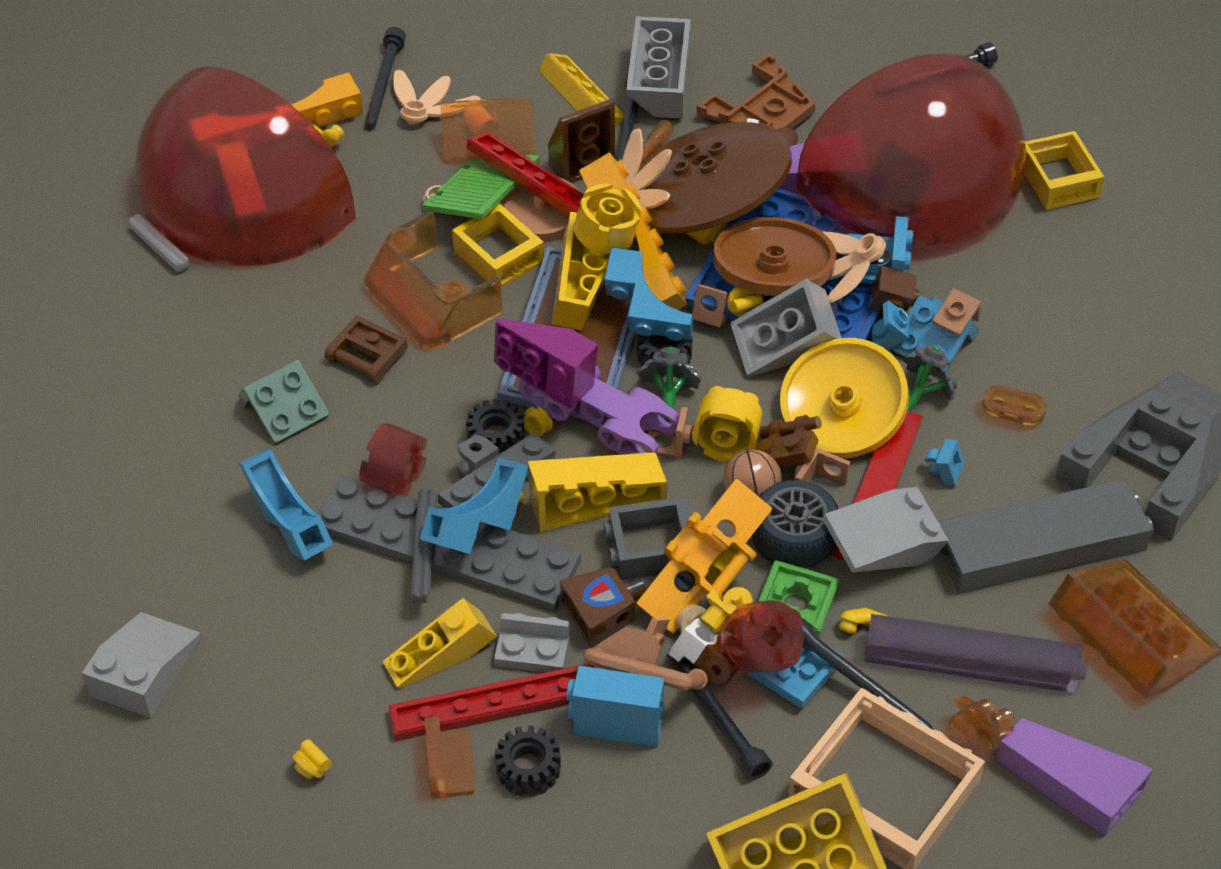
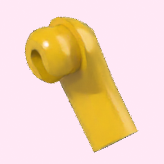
[306,125,344,149]
[839,608,891,634]

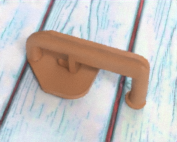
[583,627,708,690]

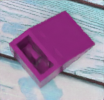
[494,318,598,409]

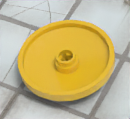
[780,338,909,458]

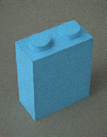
[567,666,664,747]

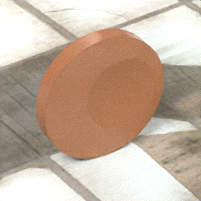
[499,177,578,242]

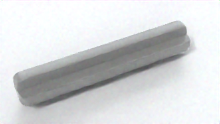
[129,214,190,272]

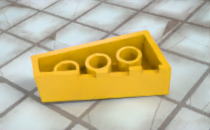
[551,212,610,331]
[528,452,667,532]

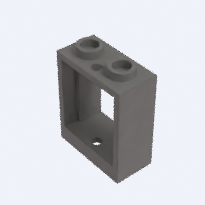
[603,497,692,580]

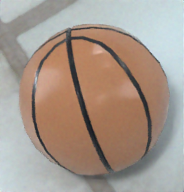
[723,449,781,496]

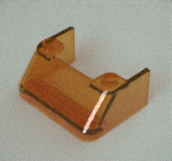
[364,211,502,350]

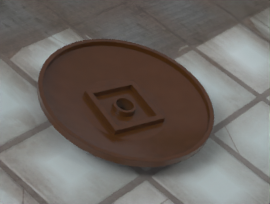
[637,122,792,234]

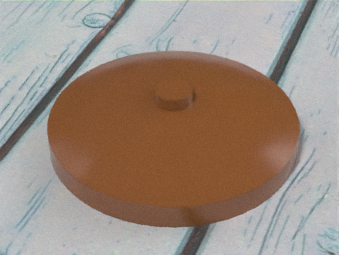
[713,217,836,296]

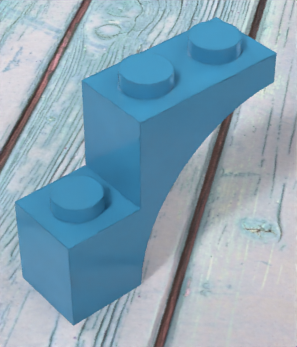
[605,248,693,341]
[239,448,334,560]
[419,458,529,554]

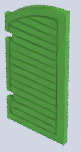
[421,154,540,219]

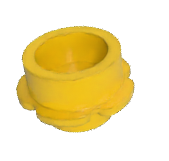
[523,407,553,437]

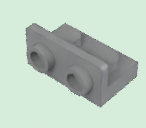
[494,613,570,673]

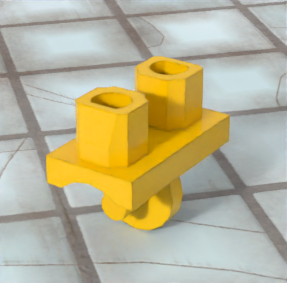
[700,587,753,642]

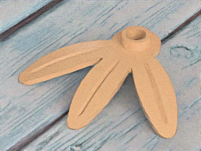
[393,70,481,124]
[622,129,672,209]
[823,232,886,302]

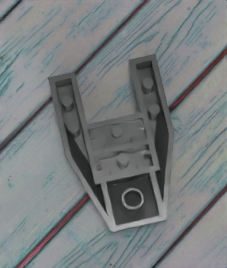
[1055,372,1221,541]

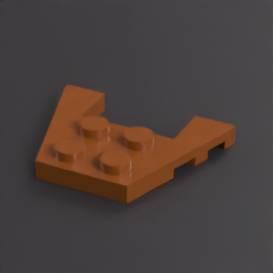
[697,53,815,129]

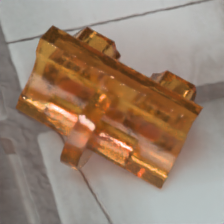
[948,696,1014,749]

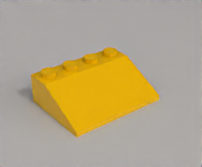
[706,773,887,869]

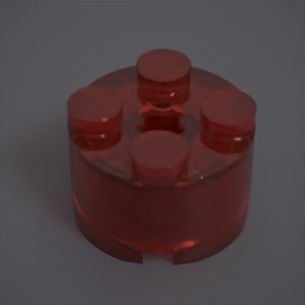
[359,422,427,496]
[721,600,803,673]

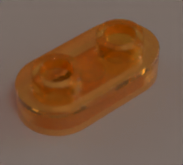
[982,385,1047,426]

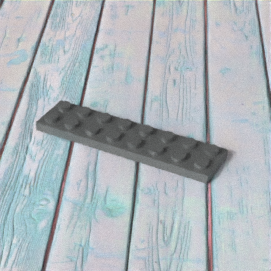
[317,474,581,612]

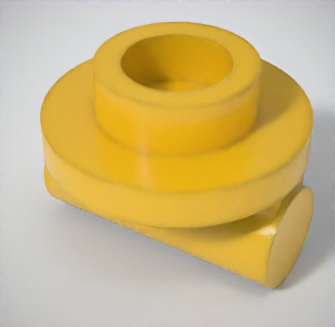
[727,287,763,317]
[292,739,332,779]

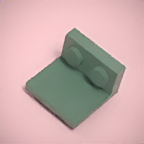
[238,359,329,443]

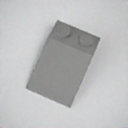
[730,279,842,377]
[822,487,949,573]
[82,612,202,718]

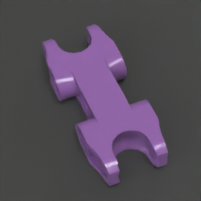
[519,365,680,455]

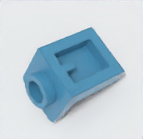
[871,301,909,351]

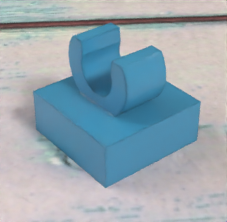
[925,439,965,486]

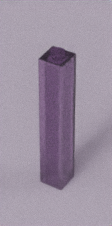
[865,614,1087,693]

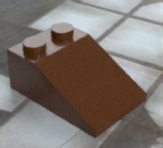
[548,99,615,183]

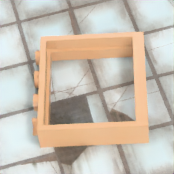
[788,688,985,869]

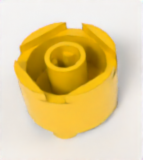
[573,184,641,257]
[692,386,763,462]

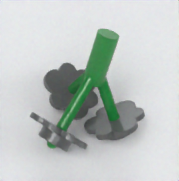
[904,345,957,412]
[637,347,702,420]

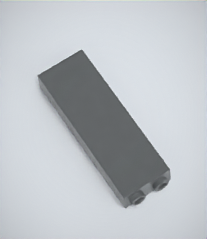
[938,479,1154,594]

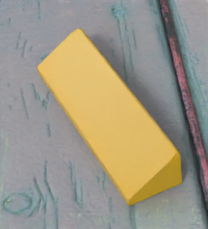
[539,53,624,126]

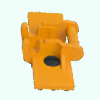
[635,479,773,634]

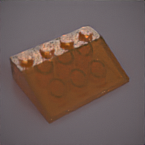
[1048,559,1221,698]

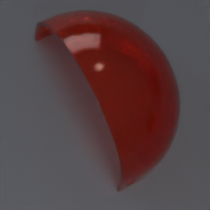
[796,54,1026,245]
[135,67,356,266]

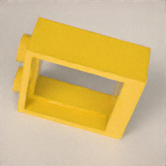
[1018,131,1104,210]
[452,203,544,291]

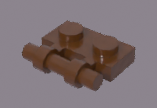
[755,415,822,468]

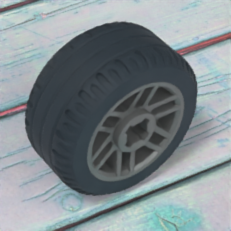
[752,480,839,568]

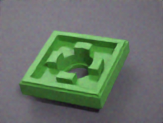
[753,560,840,638]

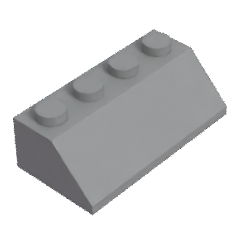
[626,16,691,118]

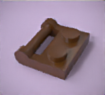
[325,315,408,383]

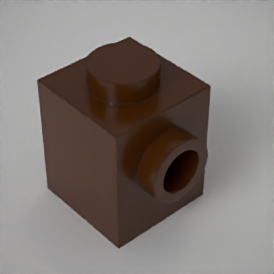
[869,266,919,313]

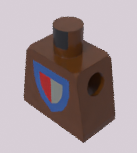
[560,567,646,648]

